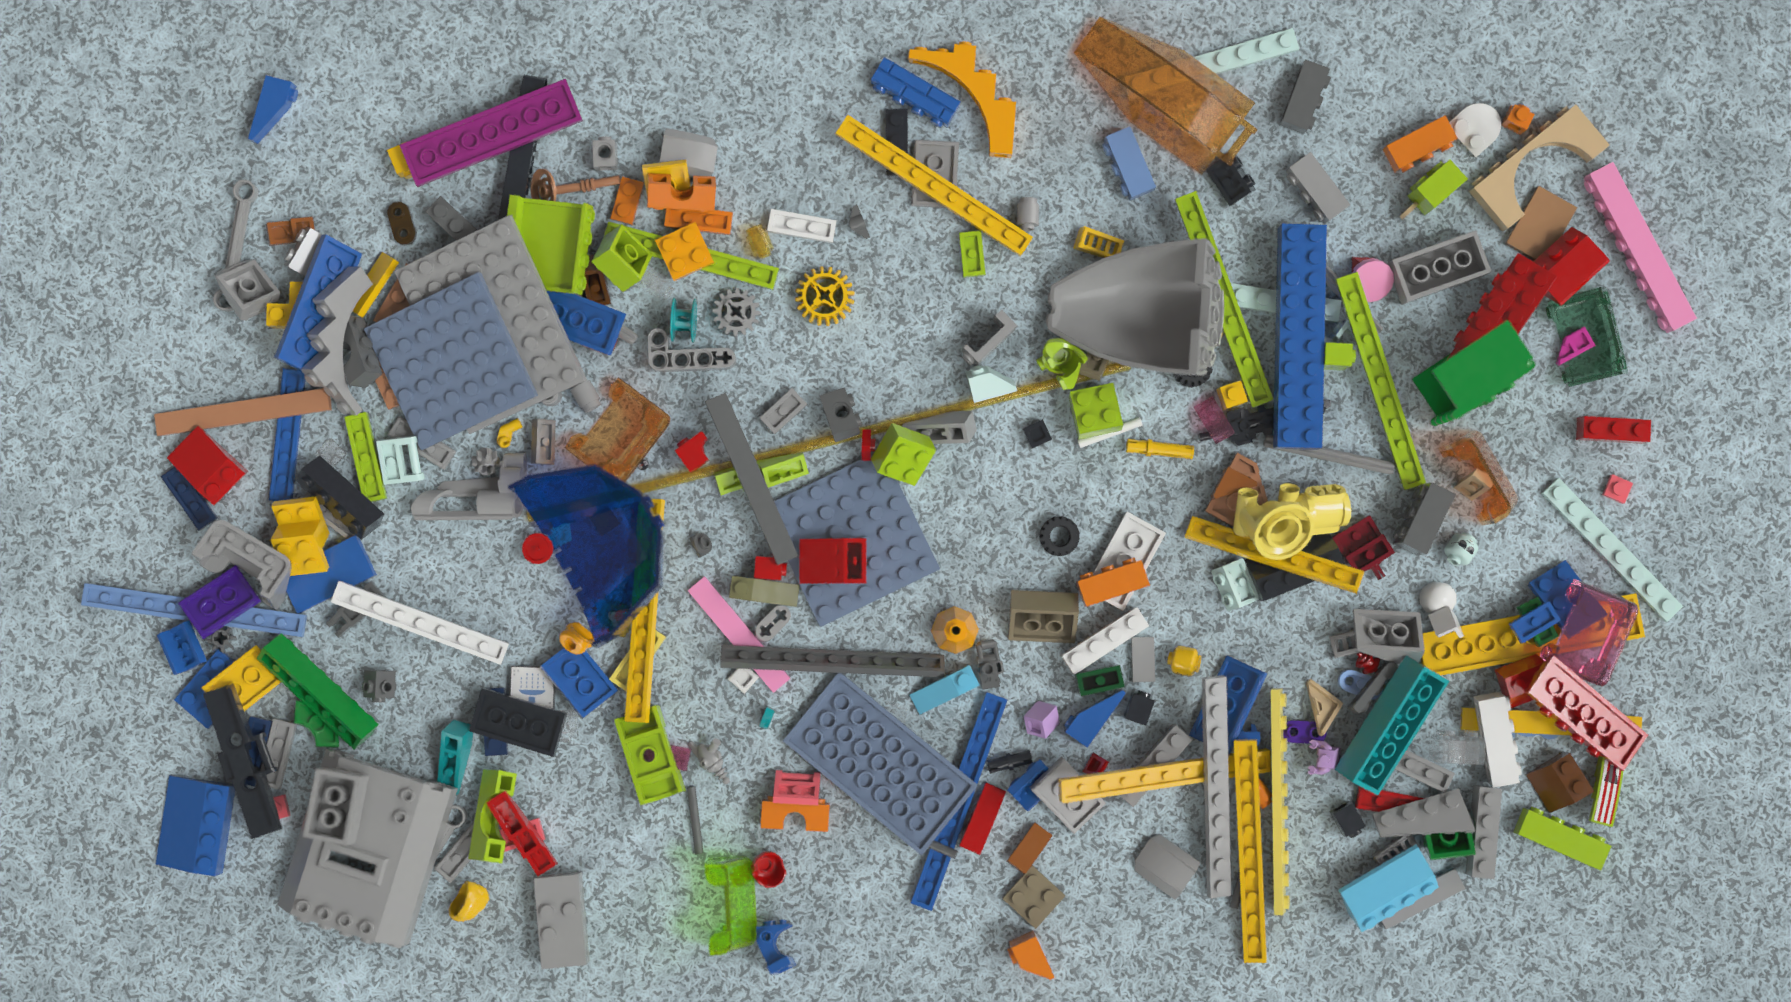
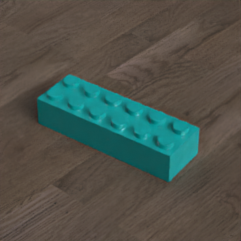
[1335,655,1450,795]

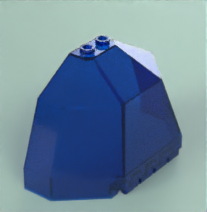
[508,464,665,648]

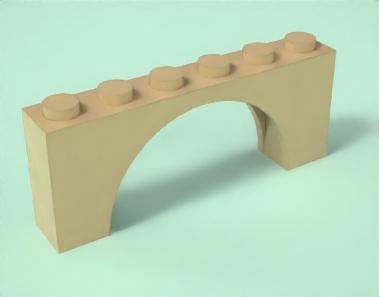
[1469,104,1610,232]

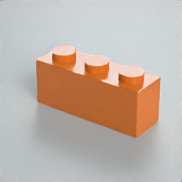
[1382,115,1458,173]
[1076,557,1150,607]

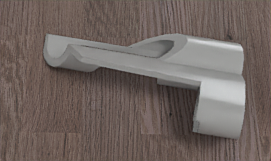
[411,453,527,520]

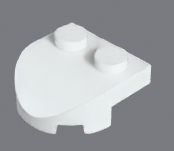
[1449,103,1501,157]

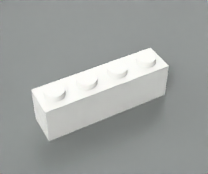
[1060,607,1149,675]
[1473,692,1522,788]

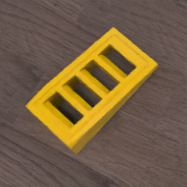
[1073,226,1124,258]

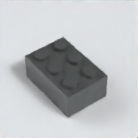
[1393,482,1456,556]

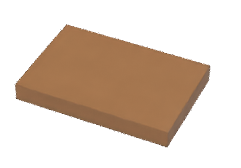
[1505,186,1578,261]

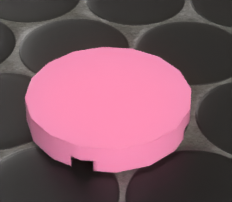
[1353,258,1394,302]

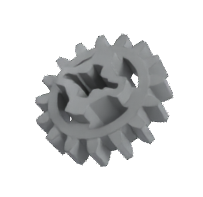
[712,288,761,337]

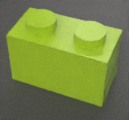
[1324,342,1356,371]

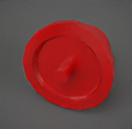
[522,533,554,564]

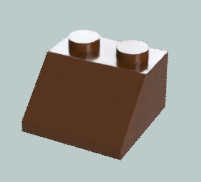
[1525,751,1594,813]

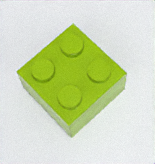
[1407,159,1468,216]
[591,224,653,292]
[1069,383,1123,440]
[871,423,936,486]

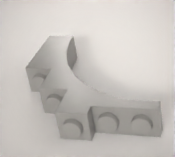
[301,267,373,415]

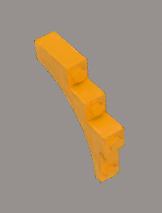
[909,41,1016,158]

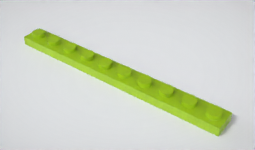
[1174,191,1274,407]
[1335,272,1426,490]

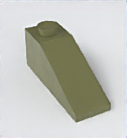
[729,576,800,607]

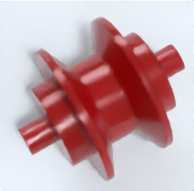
[1356,652,1380,674]

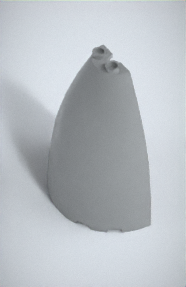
[1046,239,1224,375]

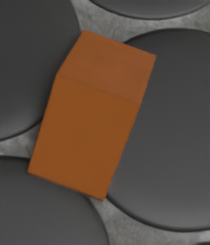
[1211,467,1258,500]

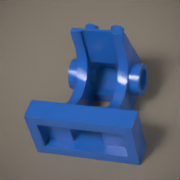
[756,920,797,975]

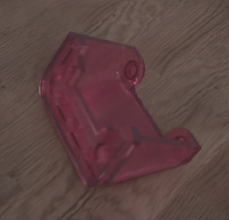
[1540,579,1638,687]

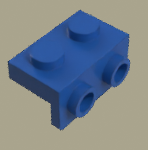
[157,620,207,675]
[1007,760,1048,811]

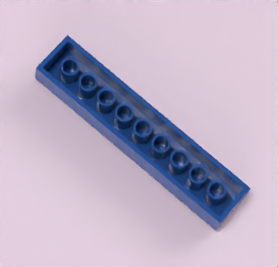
[1273,224,1327,450]

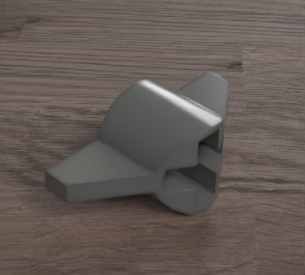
[848,204,870,239]

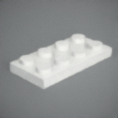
[1093,512,1166,611]

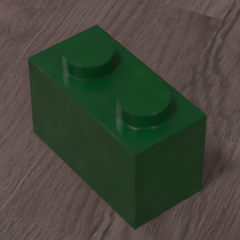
[1074,664,1125,696]

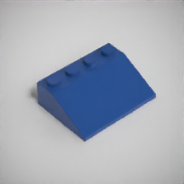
[156,775,235,876]

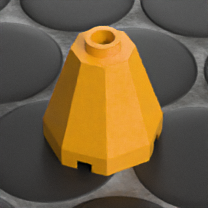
[931,606,979,654]

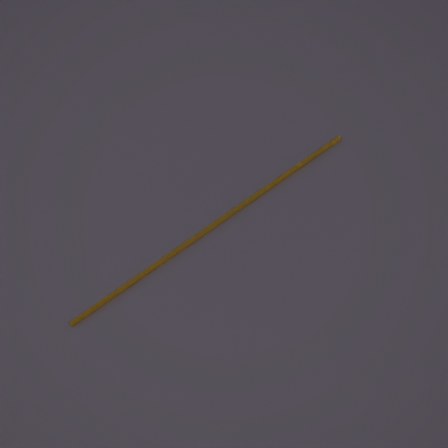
[526,362,1131,522]

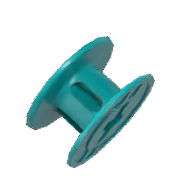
[670,297,697,343]

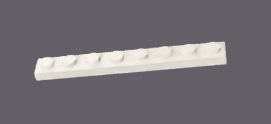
[331,581,509,665]

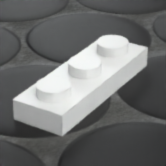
[767,209,837,243]

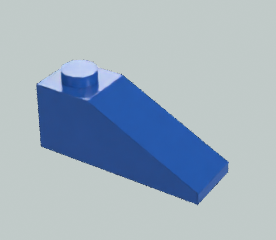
[248,75,298,144]
[1064,689,1126,748]

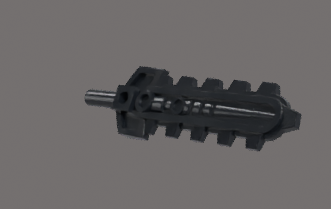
[1198,400,1331,446]

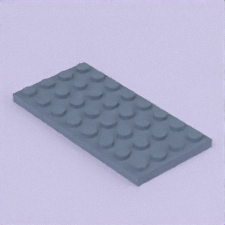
[783,673,978,855]

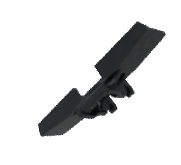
[203,683,282,840]

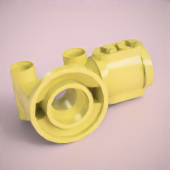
[1233,483,1351,560]

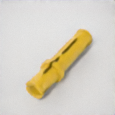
[1126,438,1194,460]

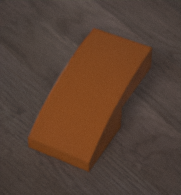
[266,217,315,246]
[1007,822,1053,874]

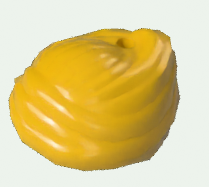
[448,881,490,922]

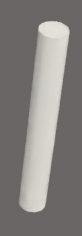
[1077,417,1143,448]

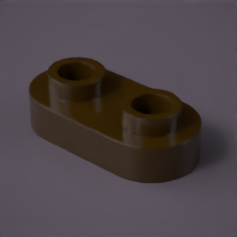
[387,202,417,246]

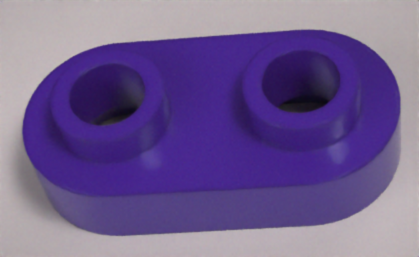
[1283,720,1327,744]

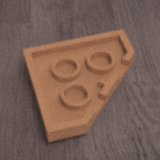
[1205,453,1268,527]

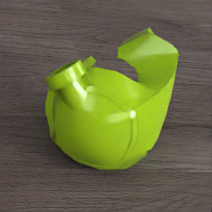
[1036,338,1088,390]

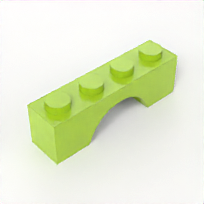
[468,769,517,864]

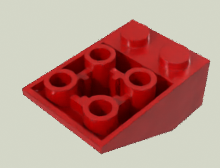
[799,538,867,584]

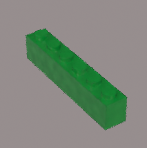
[257,633,379,750]

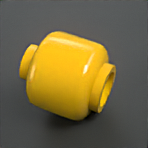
[1167,645,1202,677]

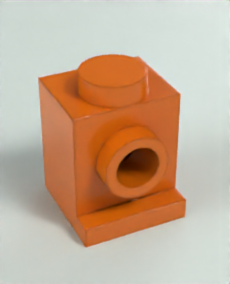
[1501,104,1535,135]

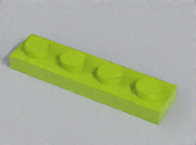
[344,412,387,502]

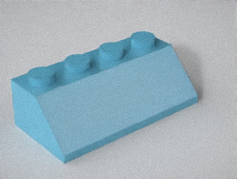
[1338,845,1439,932]

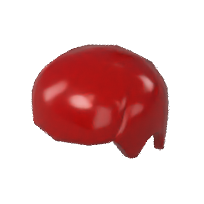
[751,851,787,888]

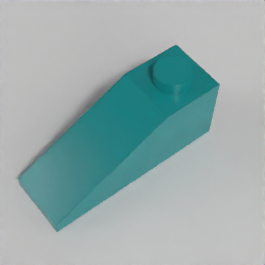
[437,719,473,795]

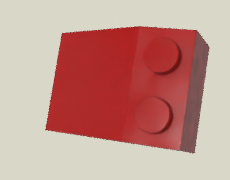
[167,425,249,505]

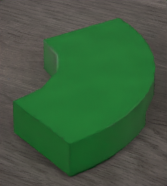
[294,700,339,748]

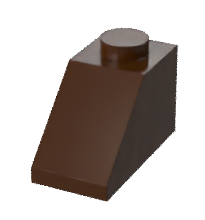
[584,254,611,305]

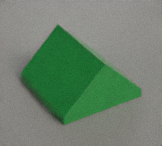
[1423,832,1476,860]

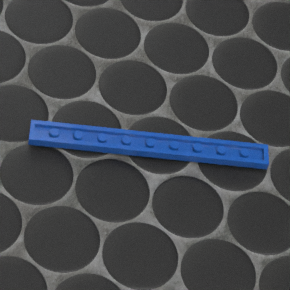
[911,692,1008,911]

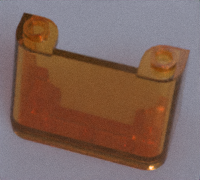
[564,377,670,487]
[1438,430,1518,525]

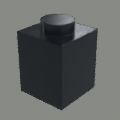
[1123,690,1155,726]
[1329,801,1366,838]

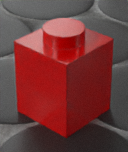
[754,556,787,581]

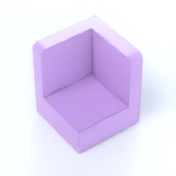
[1024,701,1060,739]

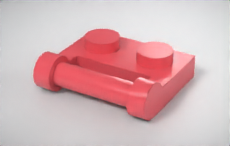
[773,770,821,805]

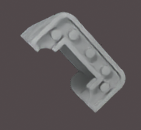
[191,520,292,611]

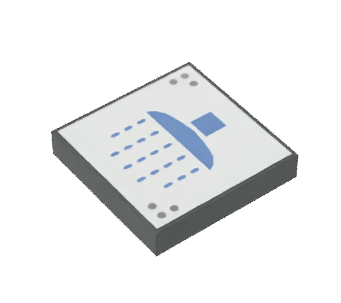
[510,666,556,709]

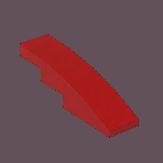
[486,790,558,877]

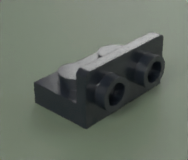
[1206,153,1256,206]

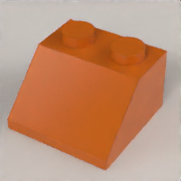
[1007,930,1055,980]

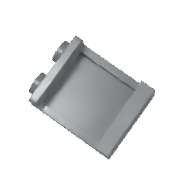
[962,310,1017,366]

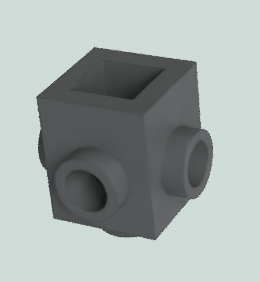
[362,670,396,702]

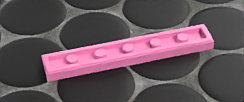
[688,576,791,693]

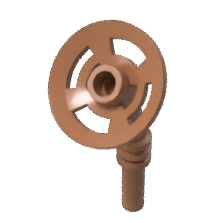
[531,169,621,201]

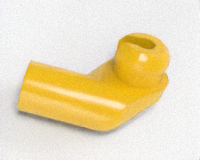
[497,418,523,448]

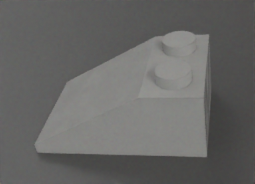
[1353,609,1425,664]

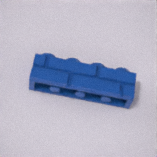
[871,57,961,128]

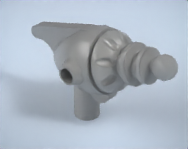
[688,738,730,784]

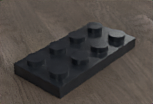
[469,688,568,757]

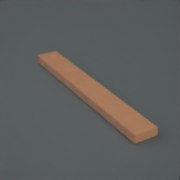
[154,388,332,436]

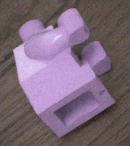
[1308,739,1341,775]

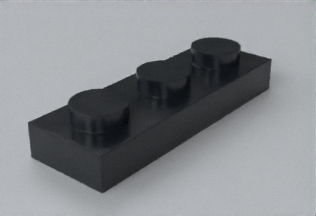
[886,109,908,176]

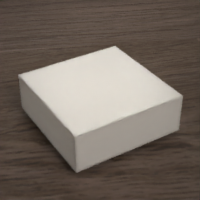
[728,669,759,694]

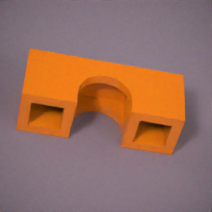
[647,173,716,212]
[761,796,830,832]

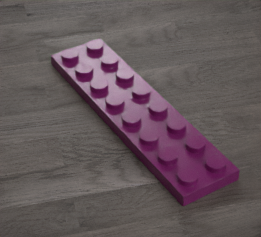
[400,78,583,187]

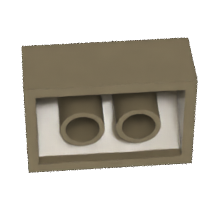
[1008,590,1079,643]

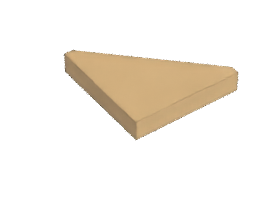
[1306,678,1343,736]

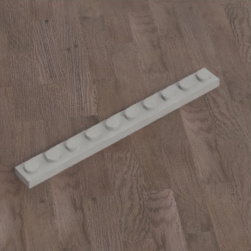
[1202,675,1231,898]

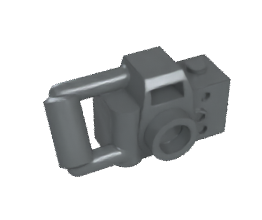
[976,639,1004,690]

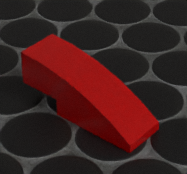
[959,782,1006,855]

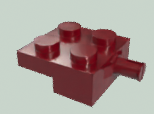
[1332,515,1395,580]

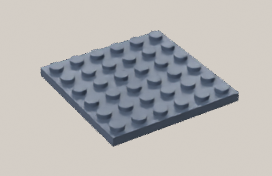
[364,272,538,450]
[774,453,940,627]

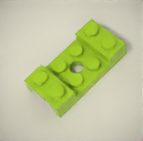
[614,705,686,805]

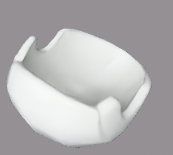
[1419,582,1457,614]

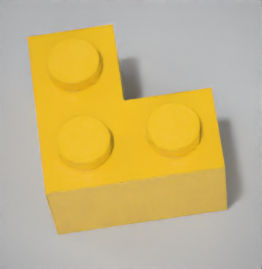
[266,282,303,329]

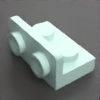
[1211,558,1260,611]

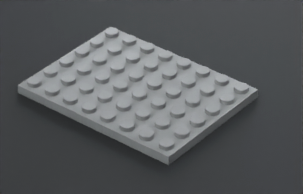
[394,215,587,434]

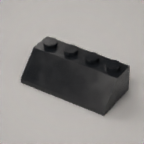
[1244,533,1345,601]

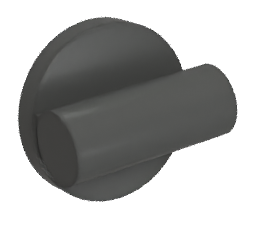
[689,533,712,558]

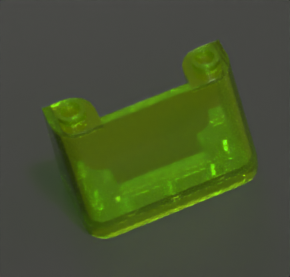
[705,856,757,956]

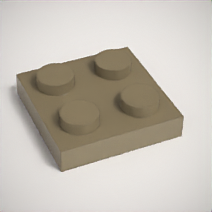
[1002,865,1066,929]

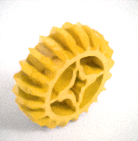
[795,266,855,327]

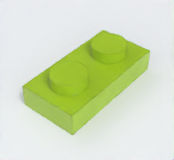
[959,231,986,278]

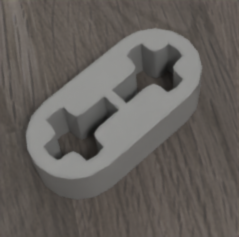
[754,605,791,642]

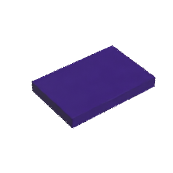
[178,565,261,639]

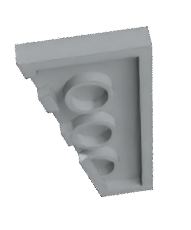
[1372,789,1475,837]

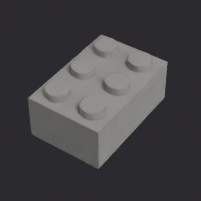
[303,767,369,846]

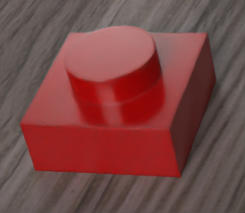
[862,429,875,461]

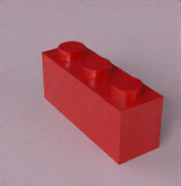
[1576,416,1651,444]

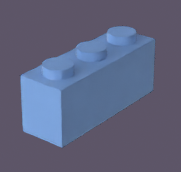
[1102,127,1156,201]

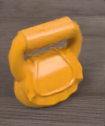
[559,622,595,655]

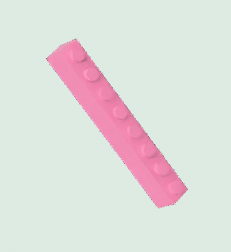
[1584,162,1697,333]

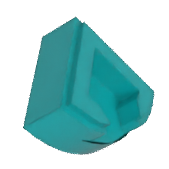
[759,706,775,729]

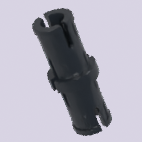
[986,749,1033,774]

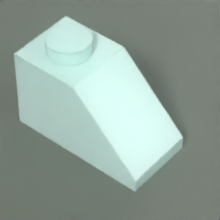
[965,365,1017,403]

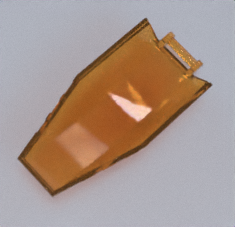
[1074,17,1257,175]

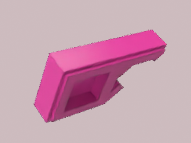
[1556,326,1596,366]

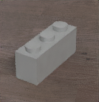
[1286,152,1350,224]

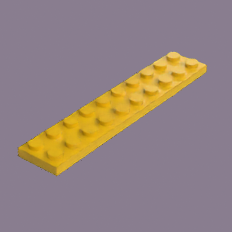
[1421,593,1645,675]

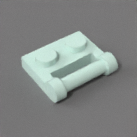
[376,435,425,485]

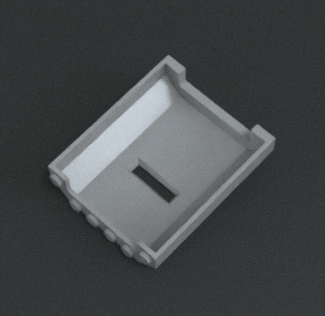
[277,748,458,948]

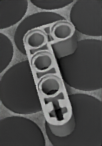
[648,328,737,372]

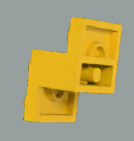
[271,496,330,576]

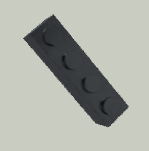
[297,456,385,540]

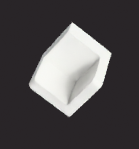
[1428,606,1464,638]

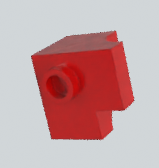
[674,431,710,473]

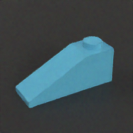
[910,664,980,715]

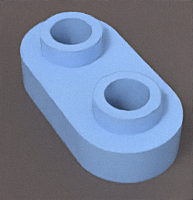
[1338,670,1383,700]

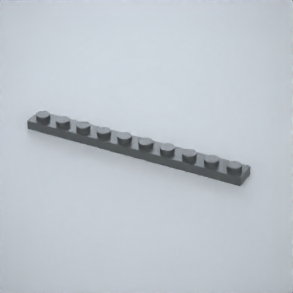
[720,645,945,677]

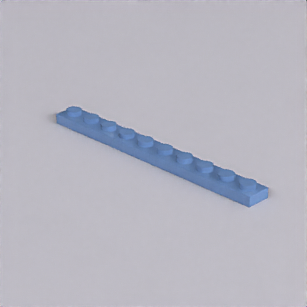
[81,583,307,637]

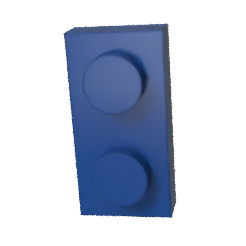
[1509,601,1561,643]

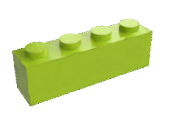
[1513,806,1611,871]

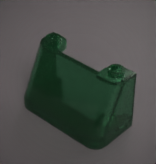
[1546,287,1628,387]

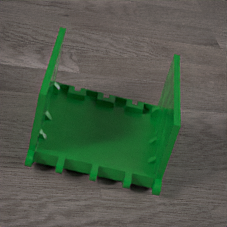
[1412,320,1536,426]

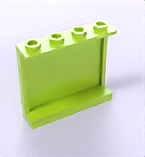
[507,195,595,295]

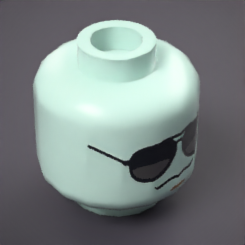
[1444,532,1478,566]

